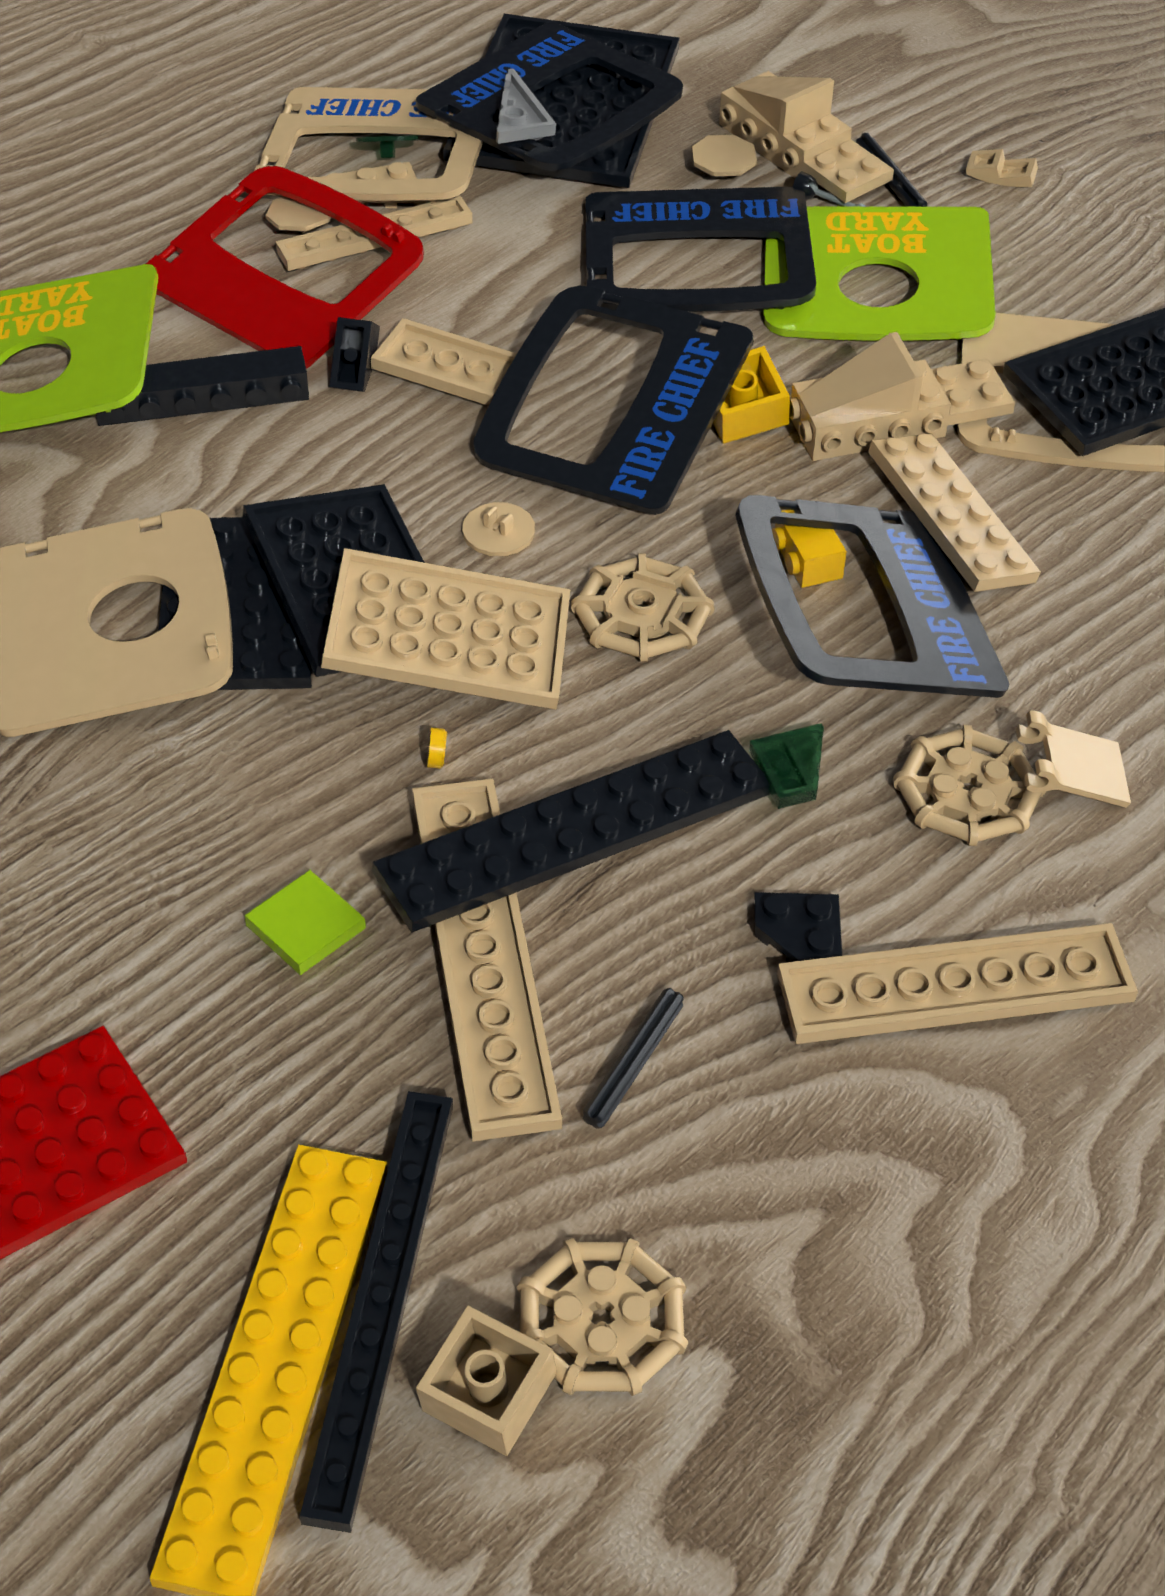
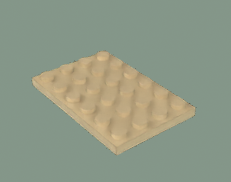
[321,548,571,710]

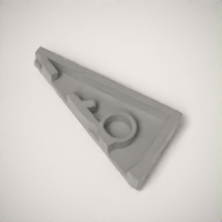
[496,69,556,144]

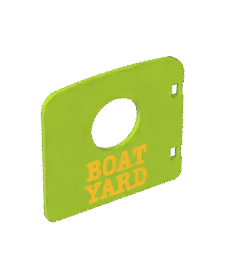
[764,206,996,341]
[0,264,158,432]

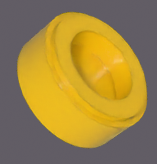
[427,727,447,769]

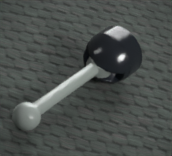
[792,171,866,207]

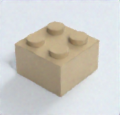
[416,1306,557,1456]

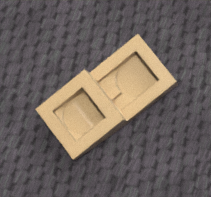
[966,149,1038,187]

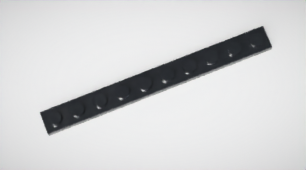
[300,1091,453,1533]

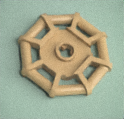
[571,553,715,662]
[893,725,1046,846]
[517,1238,688,1396]

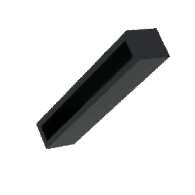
[96,346,309,426]

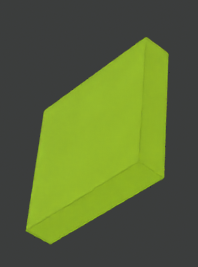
[244,870,366,975]

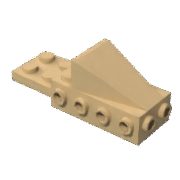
[719,71,894,203]
[789,332,1015,461]

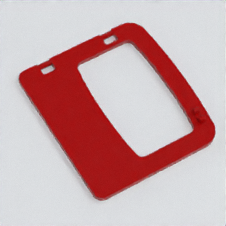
[146,166,424,369]

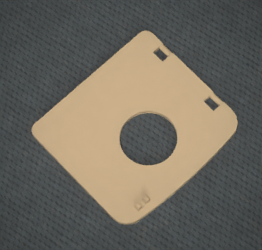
[0,508,233,737]

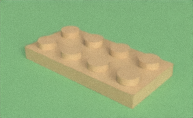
[371,318,517,406]

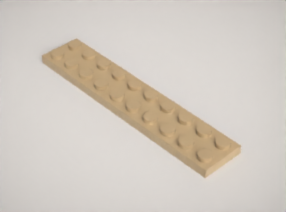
[412,779,562,1142]

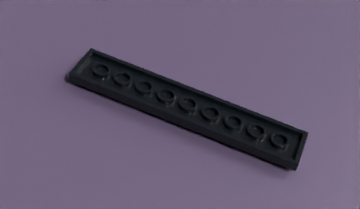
[372,730,772,933]

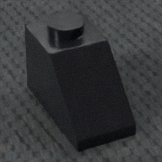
[329,317,380,392]

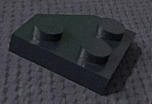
[753,892,842,962]

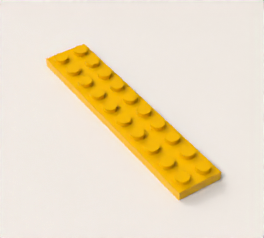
[149,1144,388,1596]

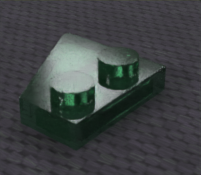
[749,723,824,809]

